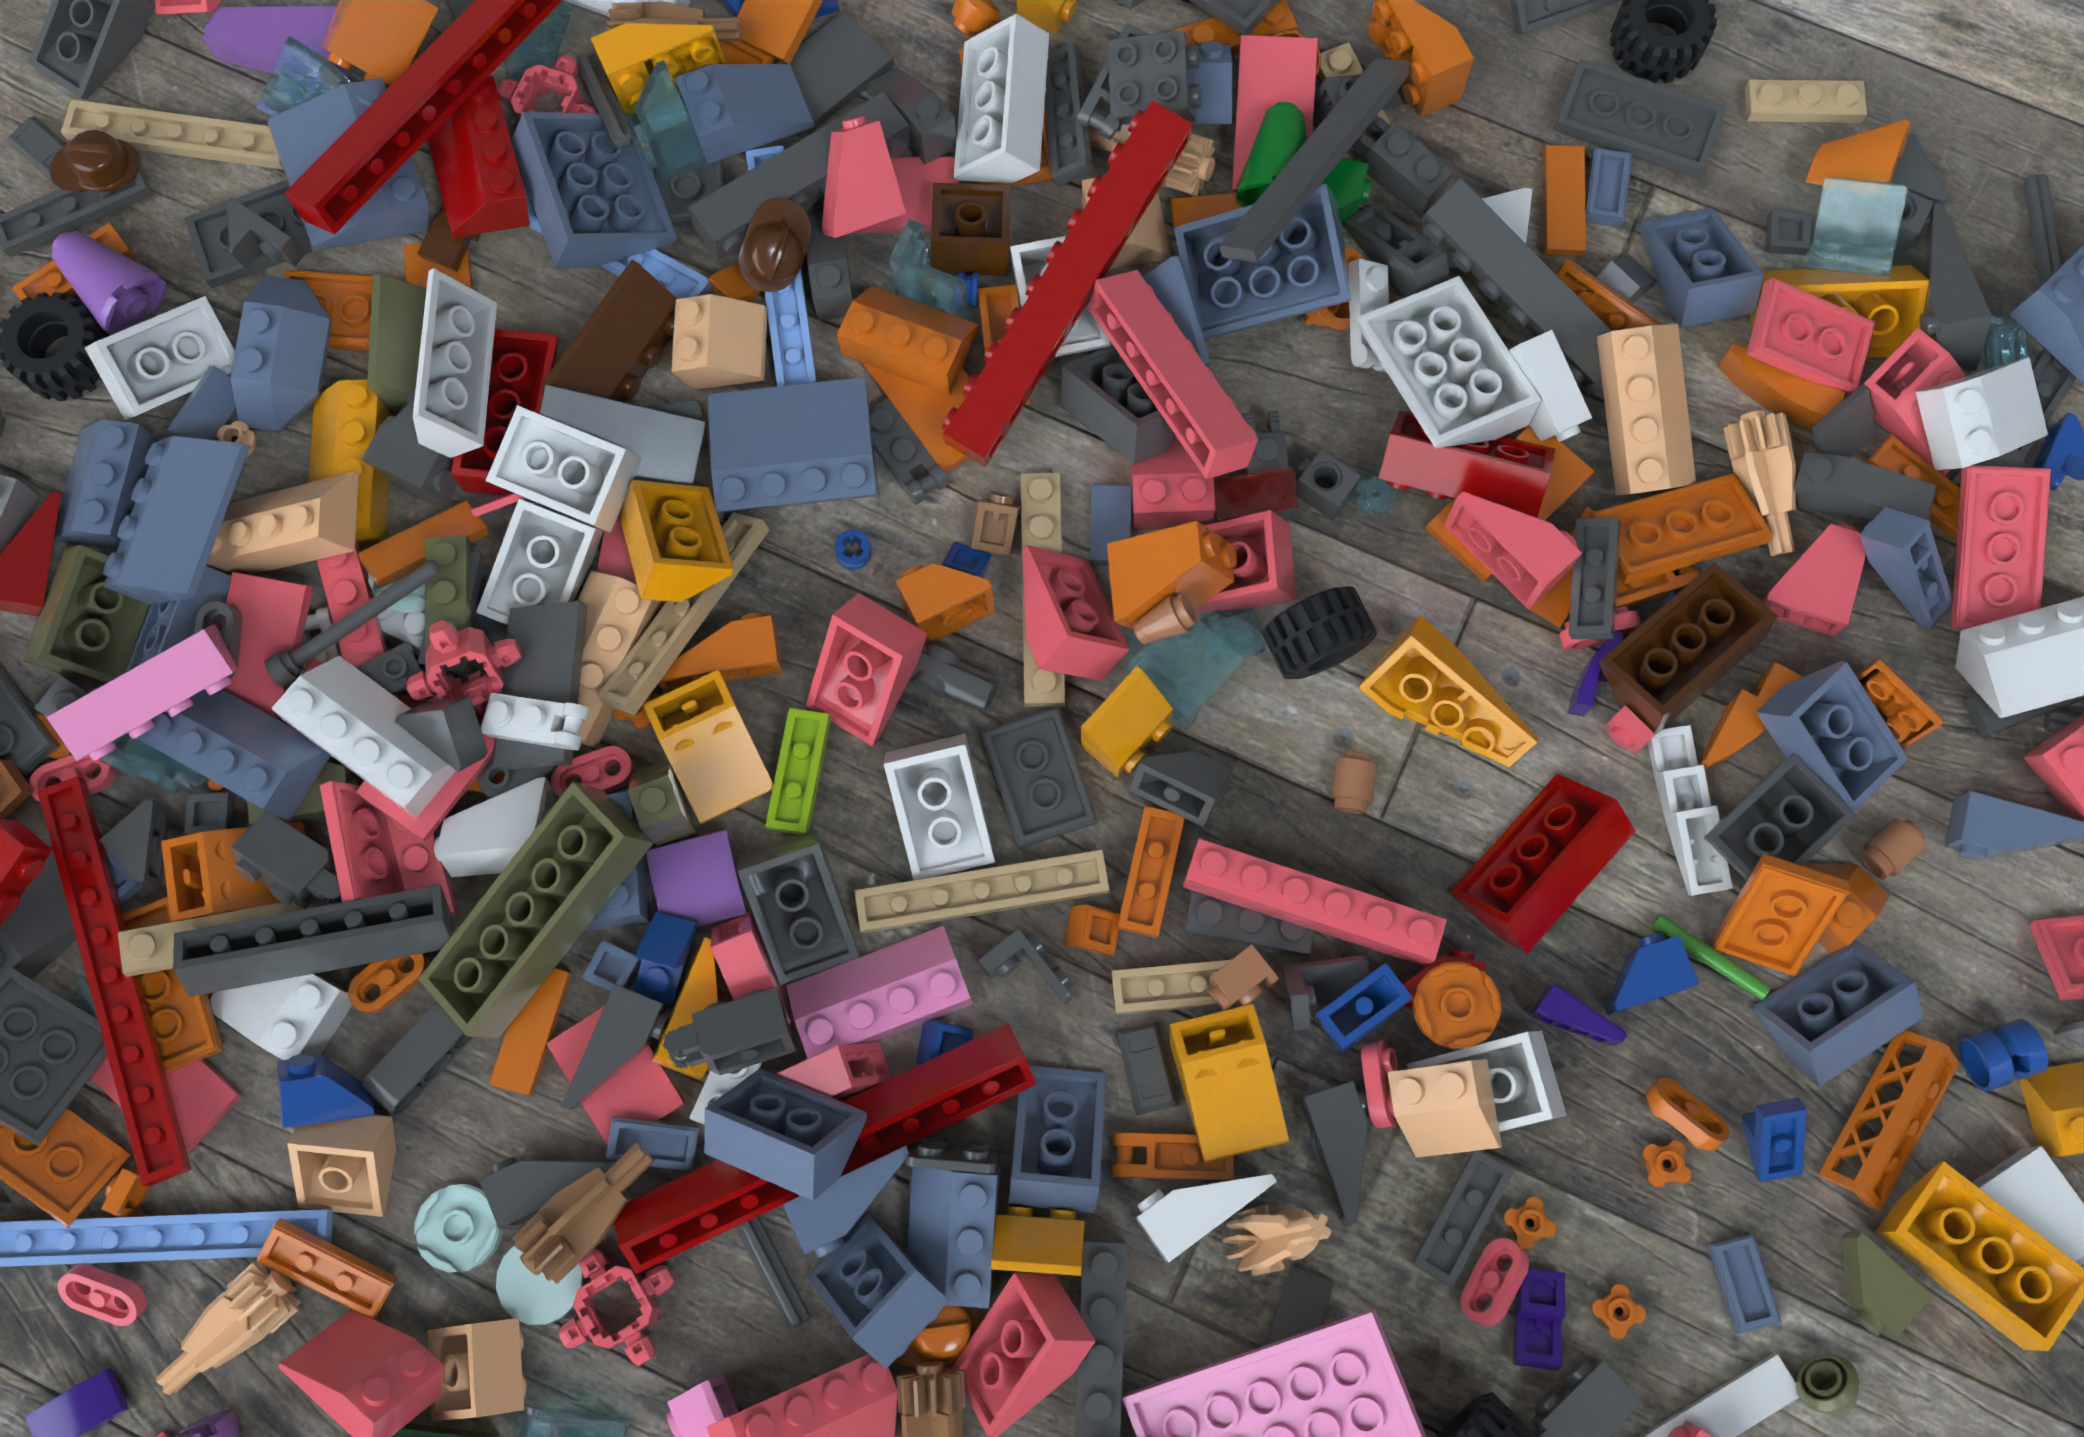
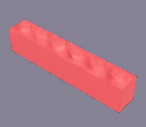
[1088,270,1258,479]
[1183,839,1447,967]

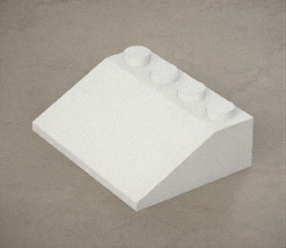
[1355,276,1541,449]

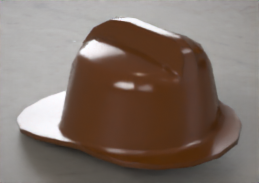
[50,130,139,192]
[738,198,812,292]

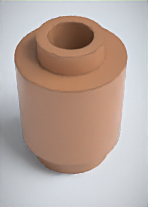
[1331,751,1378,814]
[1859,818,1926,880]

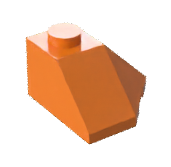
[1804,863,1890,953]

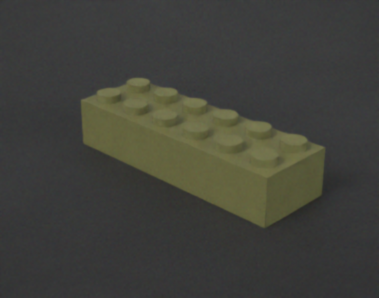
[418,782,653,1039]

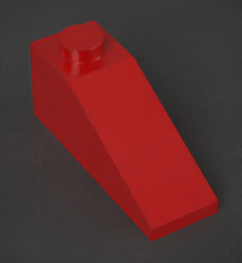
[0,492,61,617]

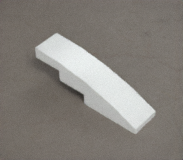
[1647,725,1733,896]

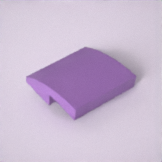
[646,829,748,927]

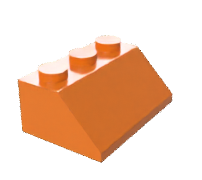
[837,286,980,395]

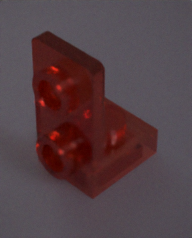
[1214,468,1298,522]

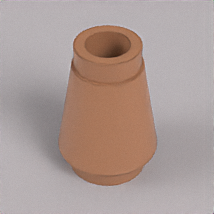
[1133,594,1198,645]

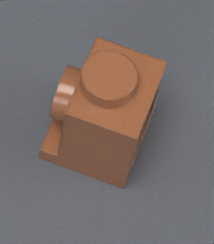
[1209,944,1279,1011]

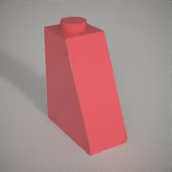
[822,115,906,238]
[1760,524,1866,637]
[711,911,791,1023]
[774,1041,892,1102]

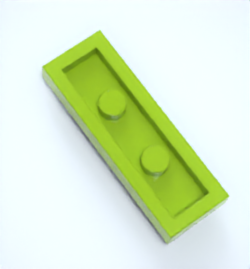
[765,708,831,835]

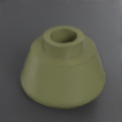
[1796,1354,1859,1416]

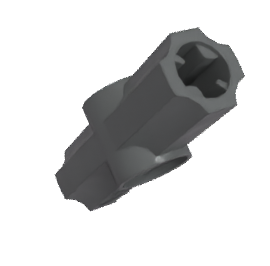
[910,645,999,712]

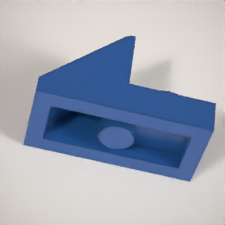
[2032,412,2084,491]
[634,911,698,1005]
[1742,1098,1807,1182]

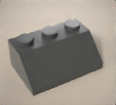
[1061,345,1176,465]

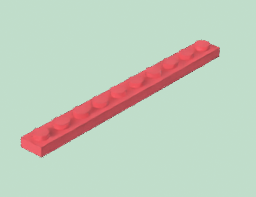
[316,537,459,917]

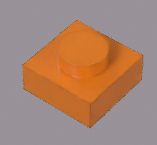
[101,1168,151,1217]

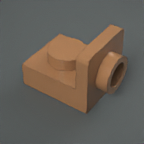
[971,492,1021,555]

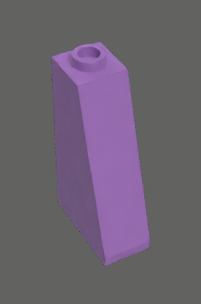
[202,6,352,90]

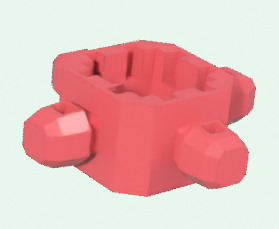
[497,55,599,120]
[406,620,523,716]
[558,1248,676,1366]

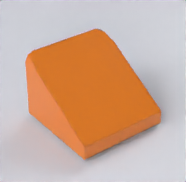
[707,262,763,302]
[1065,905,1120,955]

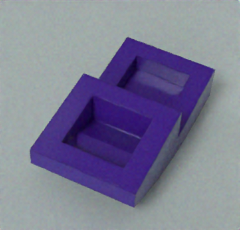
[1568,631,1624,717]
[1513,1268,1565,1371]
[25,1368,129,1437]

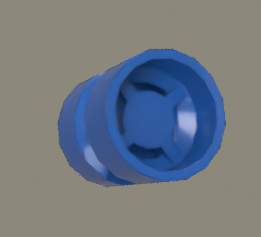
[1959,1019,2048,1092]

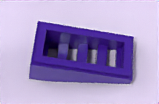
[1529,984,1628,1046]

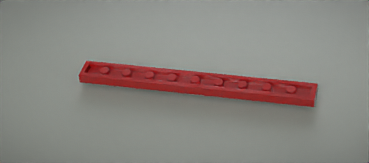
[37,776,192,1187]

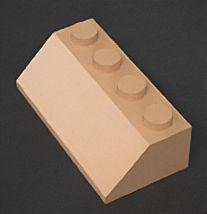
[1597,324,1696,495]
[206,472,359,576]
[577,571,664,749]

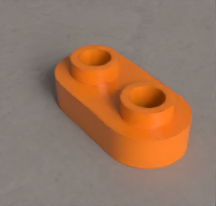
[348,953,429,1014]
[1646,1077,1730,1151]

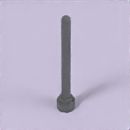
[264,561,440,687]

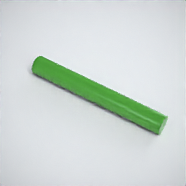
[1651,914,1771,1000]

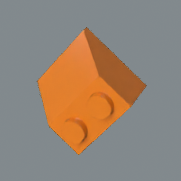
[896,563,996,646]

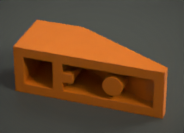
[658,613,783,692]

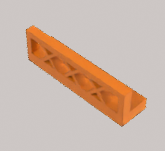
[1819,1030,1960,1212]

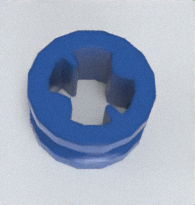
[957,271,979,307]
[835,530,871,570]

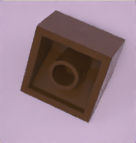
[931,183,1011,276]

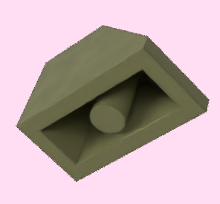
[1841,1232,1933,1337]

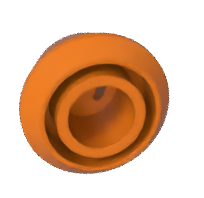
[951,0,1000,36]

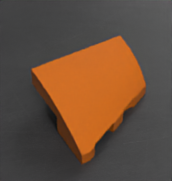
[1806,120,1912,197]

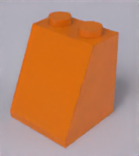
[321,0,439,87]
[1107,521,1237,632]

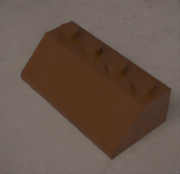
[541,259,677,403]
[1599,562,1778,734]

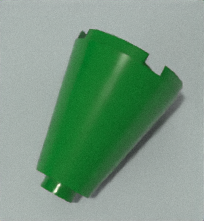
[1236,102,1307,208]

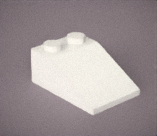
[1010,236,1110,357]
[85,296,235,420]
[1916,357,2048,470]
[486,405,642,533]
[476,499,604,625]
[884,734,995,880]
[209,973,352,1060]
[1406,1031,1567,1132]
[1135,1174,1277,1263]

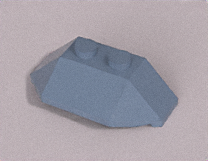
[230,275,333,433]

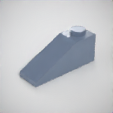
[1860,506,1953,631]
[1945,791,2084,861]

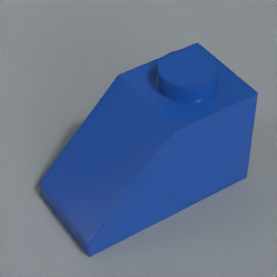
[1605,932,1699,1015]
[1316,963,1413,1055]
[277,1054,374,1128]

